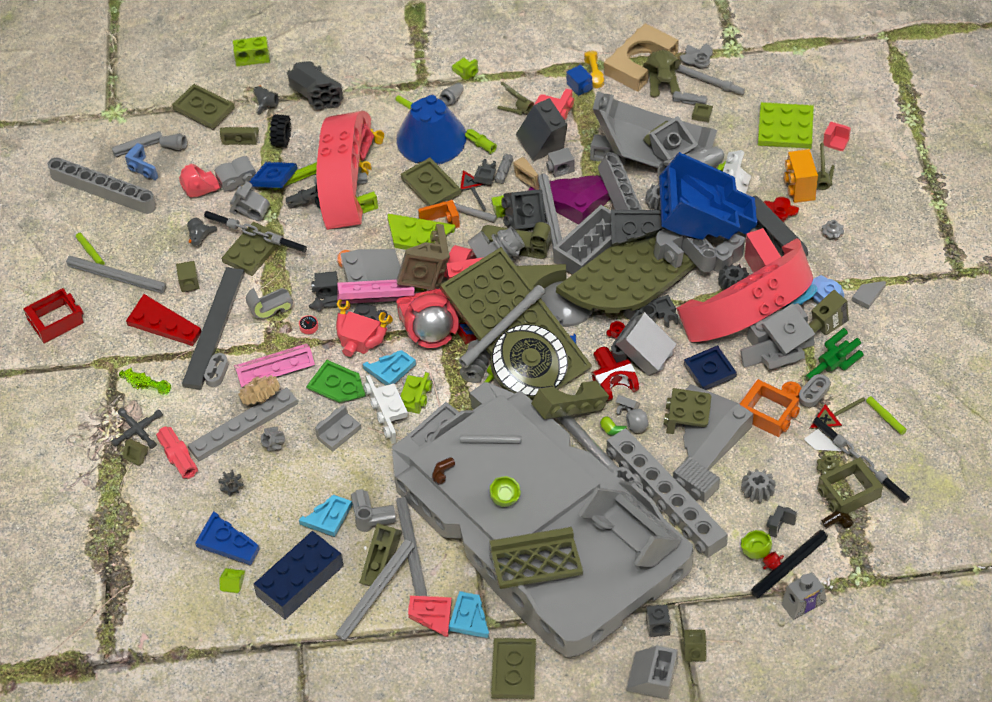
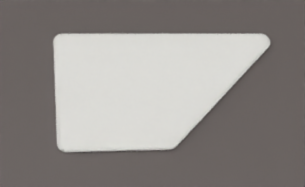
[804,429,842,451]

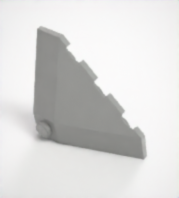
[682,384,753,470]

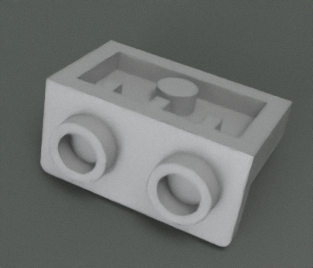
[315,405,361,452]

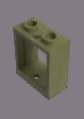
[817,457,883,514]

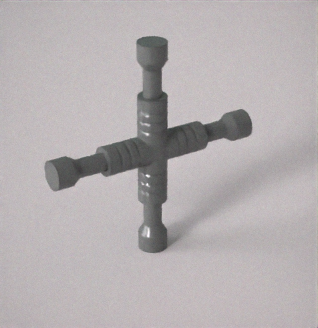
[111,408,163,449]

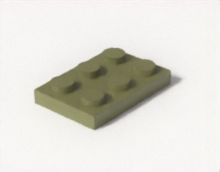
[172,84,235,129]
[401,158,461,206]
[222,222,283,276]
[491,638,536,699]

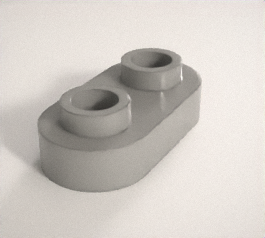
[799,374,830,407]

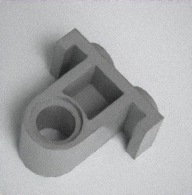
[229,181,270,221]

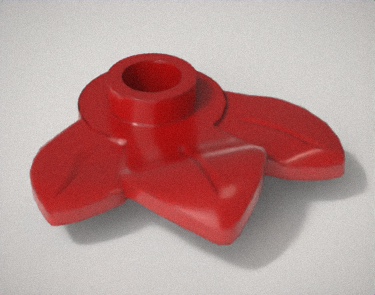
[764,197,799,222]

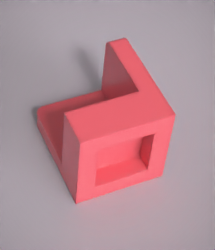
[823,121,851,151]

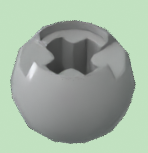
[626,408,649,433]

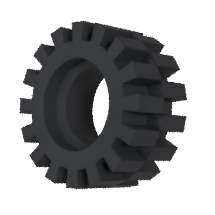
[269,114,291,147]

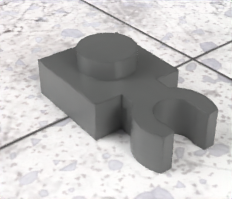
[474,159,496,185]
[651,295,678,327]
[354,303,388,321]

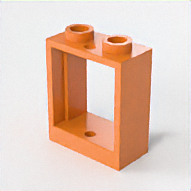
[740,379,800,438]

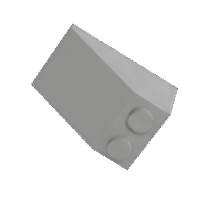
[341,249,400,282]

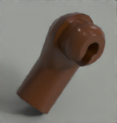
[432,457,455,484]

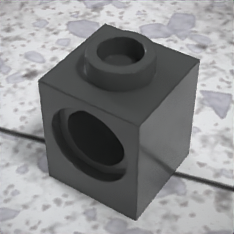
[311,271,339,299]
[646,604,671,638]

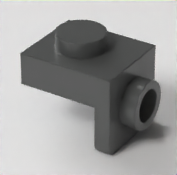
[766,505,797,538]

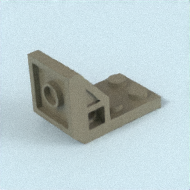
[397,224,450,290]

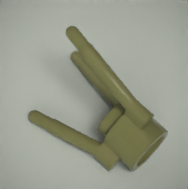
[497,82,534,116]
[817,143,835,190]

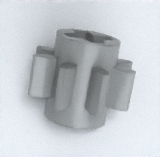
[261,427,285,451]

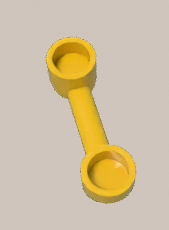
[584,51,604,88]

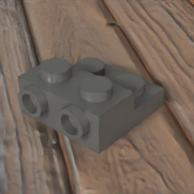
[501,189,546,229]

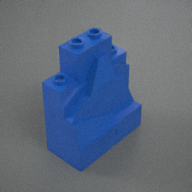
[659,152,757,240]

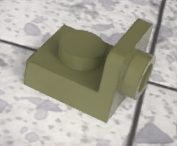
[684,629,706,662]

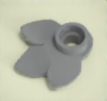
[680,43,713,68]

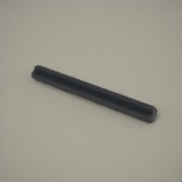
[751,530,828,598]

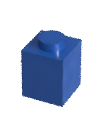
[566,65,593,96]

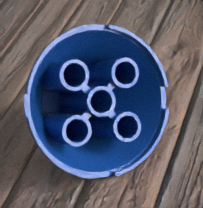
[396,95,467,165]

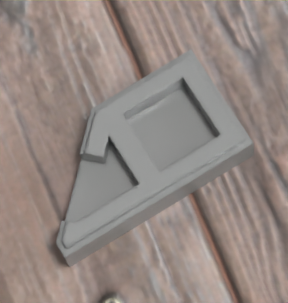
[852,281,886,309]

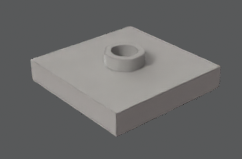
[761,303,815,356]

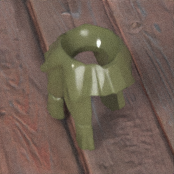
[643,50,681,98]

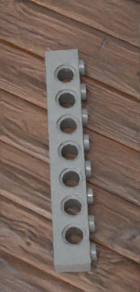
[606,428,728,558]

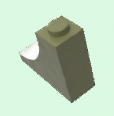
[516,264,566,289]

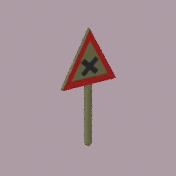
[809,397,865,429]

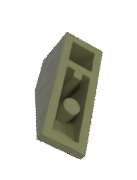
[359,523,402,586]

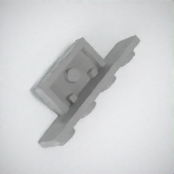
[740,328,815,369]

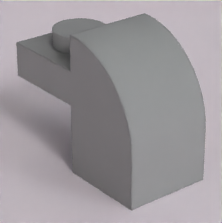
[654,228,684,268]

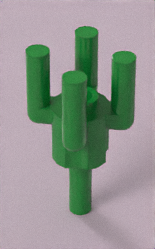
[805,328,864,381]

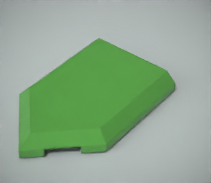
[306,360,365,403]

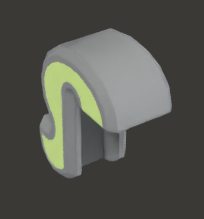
[246,288,293,319]

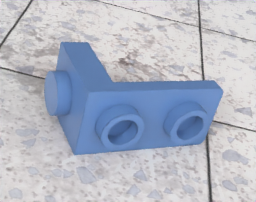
[125,143,158,180]

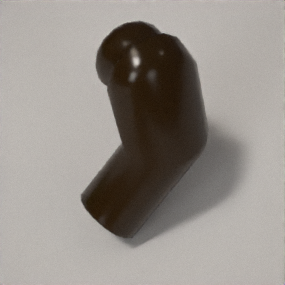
[821,511,853,529]

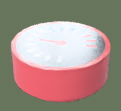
[299,315,318,334]

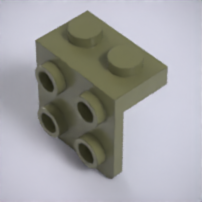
[663,388,712,434]

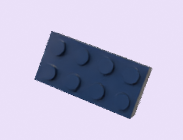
[253,530,344,620]

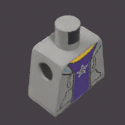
[781,572,826,620]

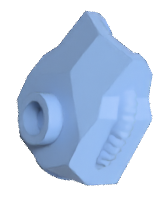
[811,275,845,304]

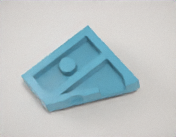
[362,350,416,385]
[299,495,352,537]

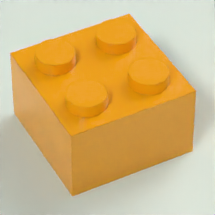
[784,149,818,203]

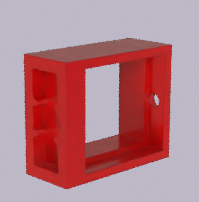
[23,288,84,343]

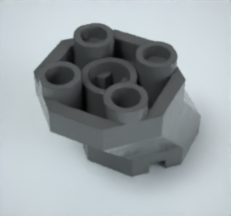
[287,61,344,110]

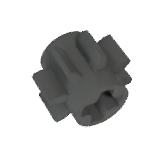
[218,469,244,496]

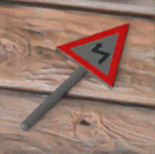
[460,170,486,211]

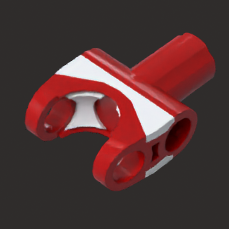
[591,346,639,401]

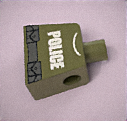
[808,290,849,335]

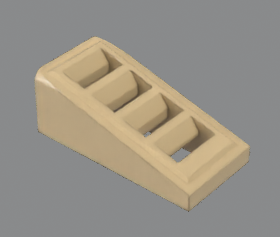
[513,157,540,190]

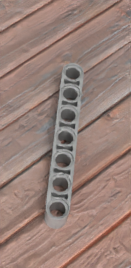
[47,157,156,214]

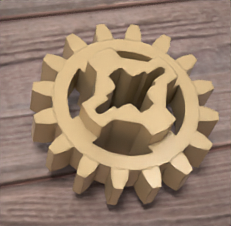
[238,375,280,405]

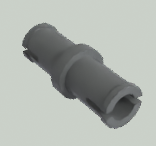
[286,185,318,208]

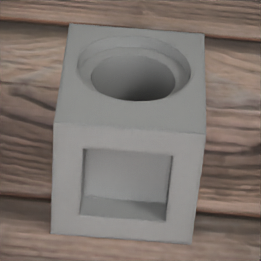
[546,147,575,178]

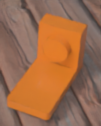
[418,200,460,228]

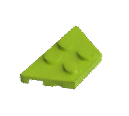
[387,213,456,250]

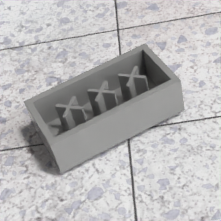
[553,205,611,274]

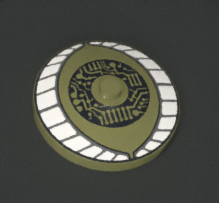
[490,324,568,399]

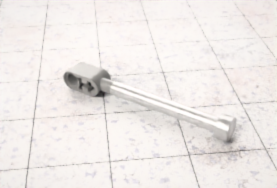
[557,416,643,491]

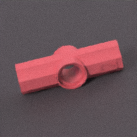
[156,426,198,479]

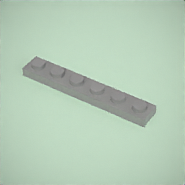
[188,387,298,462]

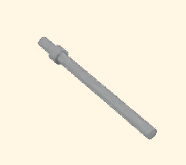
[676,65,745,95]

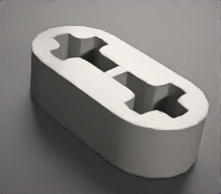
[204,353,229,387]

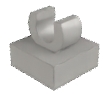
[616,395,640,416]

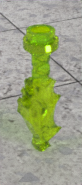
[119,367,171,394]

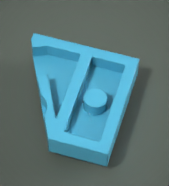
[449,591,489,638]

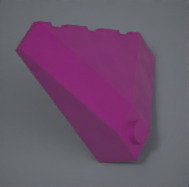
[527,175,611,225]

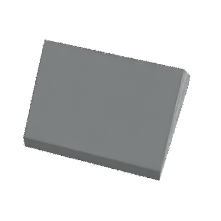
[649,116,698,161]

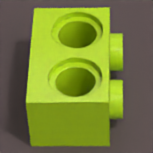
[233,36,270,67]

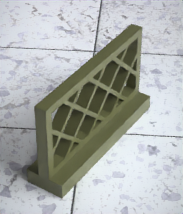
[489,527,583,589]

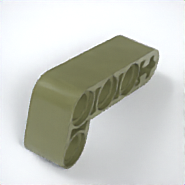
[481,222,551,259]

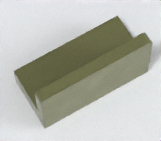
[220,127,259,145]

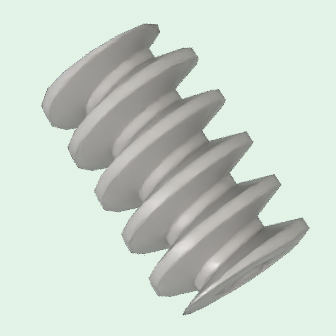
[460,340,490,383]

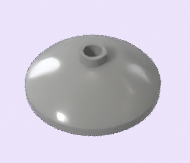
[541,281,594,327]

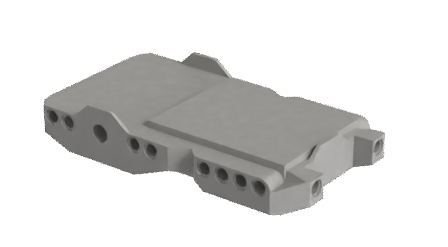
[392,382,693,657]

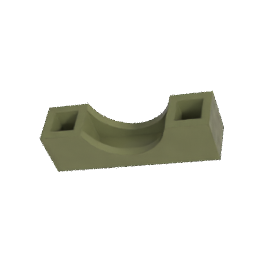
[531,381,609,419]

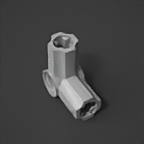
[351,489,396,532]

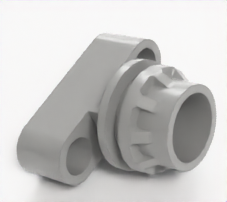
[468,227,525,260]

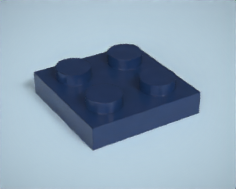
[684,345,737,390]

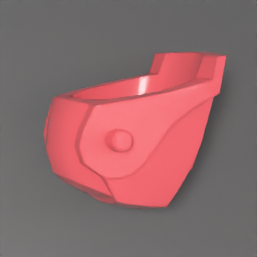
[179,164,221,197]

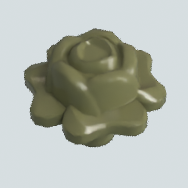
[817,455,840,475]

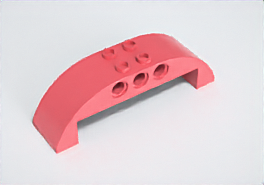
[317,111,371,230]
[676,238,813,342]

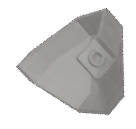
[592,91,717,168]

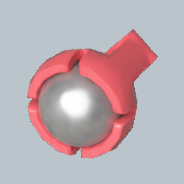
[396,289,459,348]

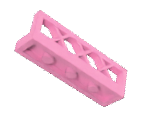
[337,279,415,304]
[234,343,315,387]

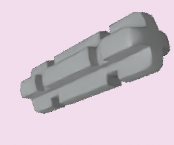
[673,91,707,105]
[495,153,513,184]

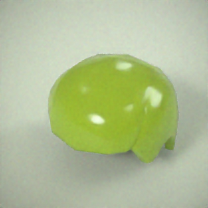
[489,476,521,507]
[741,530,772,560]

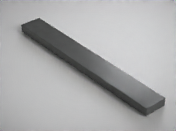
[182,267,245,390]

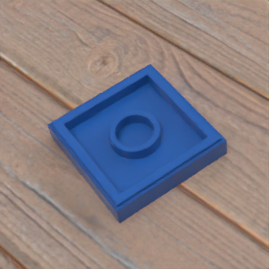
[249,162,298,188]

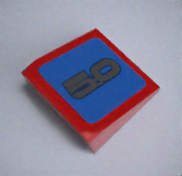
[457,323,478,344]

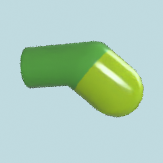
[600,416,627,436]

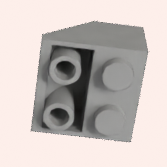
[626,645,678,699]

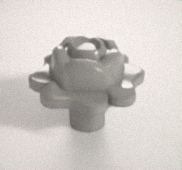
[822,220,844,238]

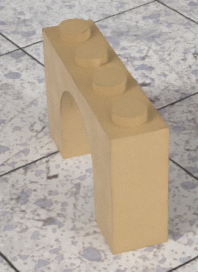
[604,23,679,92]

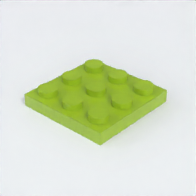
[758,102,814,149]

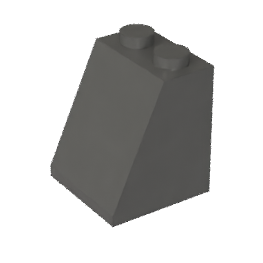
[516,98,567,162]

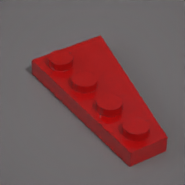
[126,294,202,346]

